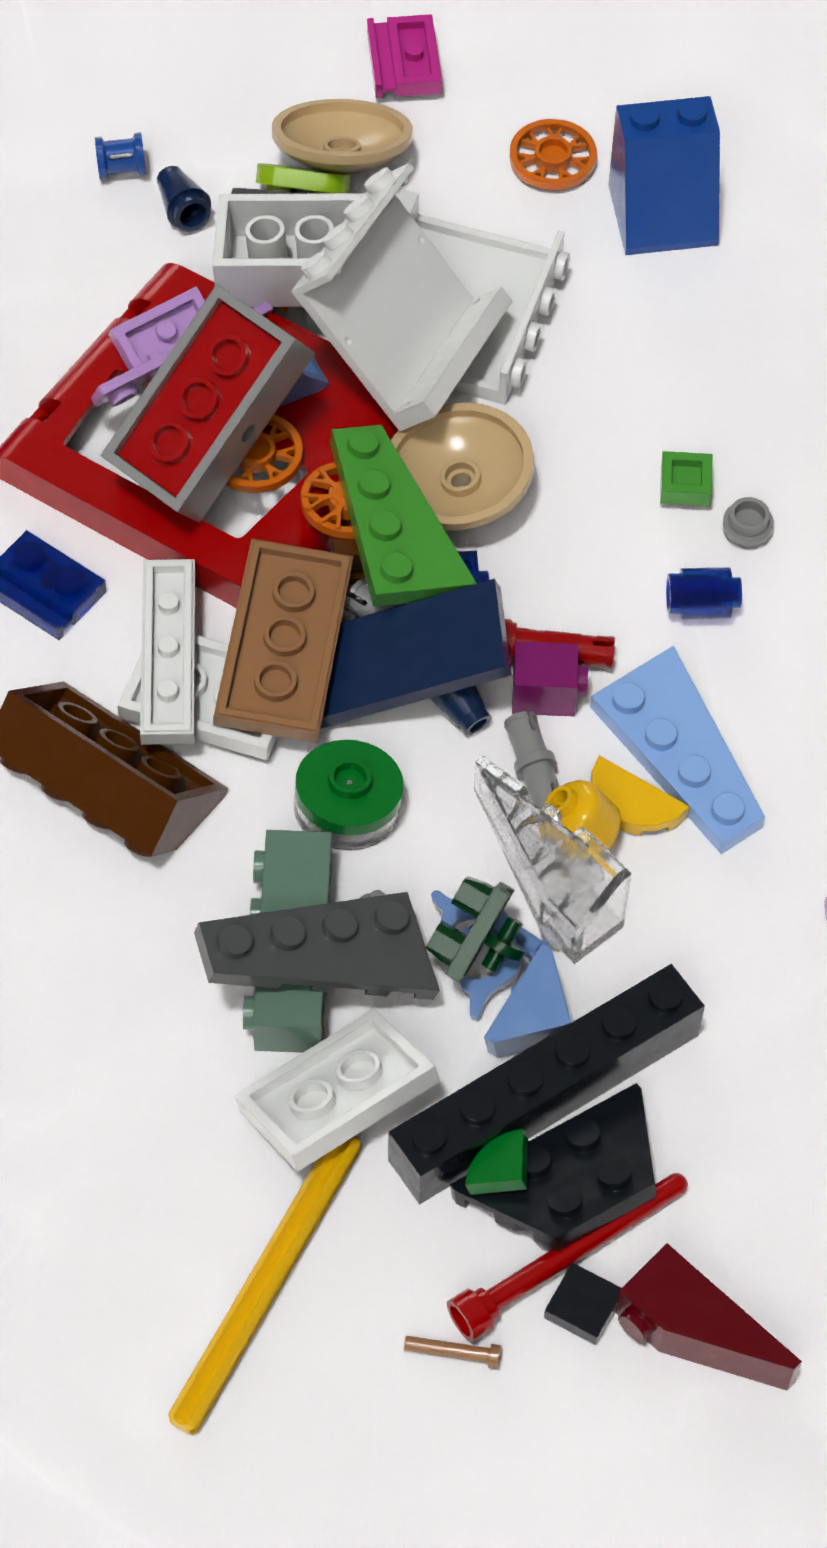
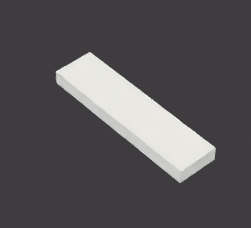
[140,559,196,745]

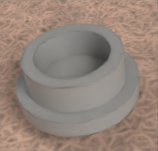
[722,497,774,546]

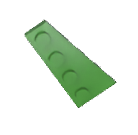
[330,425,477,607]

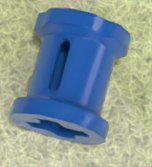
[94,132,146,180]

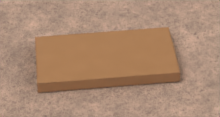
[213,538,353,743]

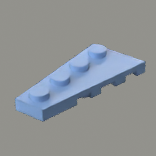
[590,645,765,854]

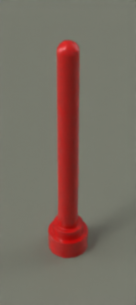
[447,1173,688,1342]

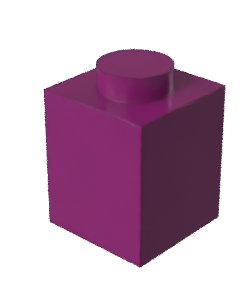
[512,641,588,717]

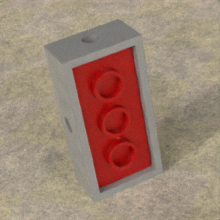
[100,284,315,523]

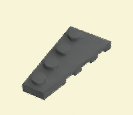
[194,892,440,1000]

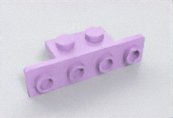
[91,286,273,407]

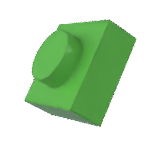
[660,451,713,506]

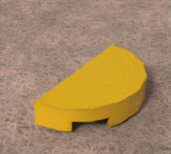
[590,755,690,835]

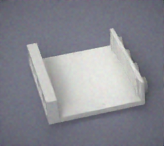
[291,162,513,431]

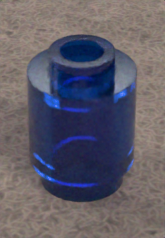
[666,567,742,619]

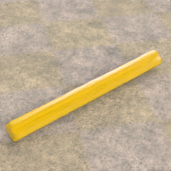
[168,1136,360,1435]

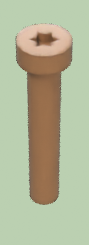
[404,1335,501,1369]

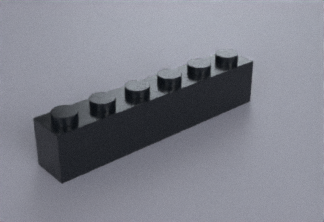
[388,963,705,1205]

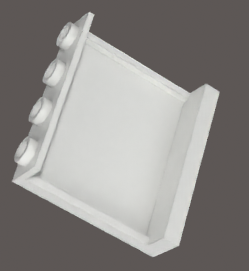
[397,189,570,405]

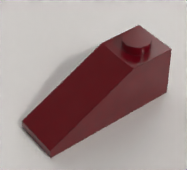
[615,1243,802,1391]

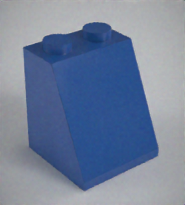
[608,96,720,255]

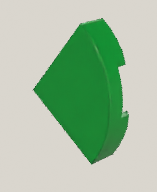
[465,1129,528,1195]

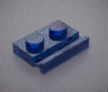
[0,530,107,641]

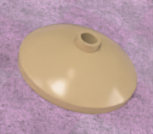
[272,99,413,175]
[391,402,534,530]

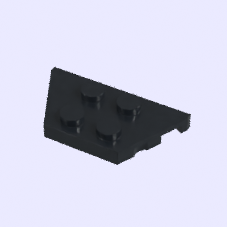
[450,1083,656,1251]

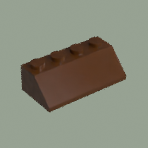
[0,681,228,857]

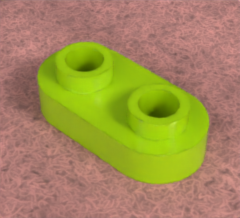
[256,163,351,194]

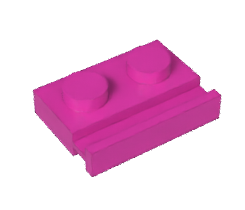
[367,14,442,98]

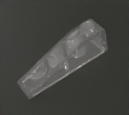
[474,756,632,964]

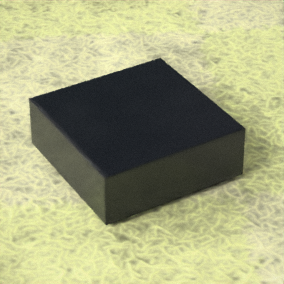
[544,1262,621,1345]

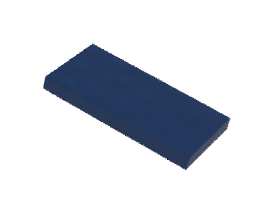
[321,578,512,728]

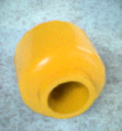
[540,780,621,861]

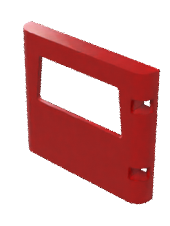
[0,263,398,608]

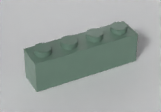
[243,830,332,1053]

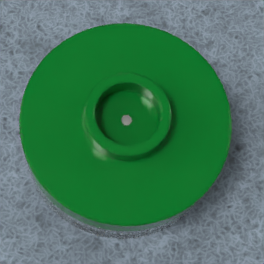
[293,740,403,851]

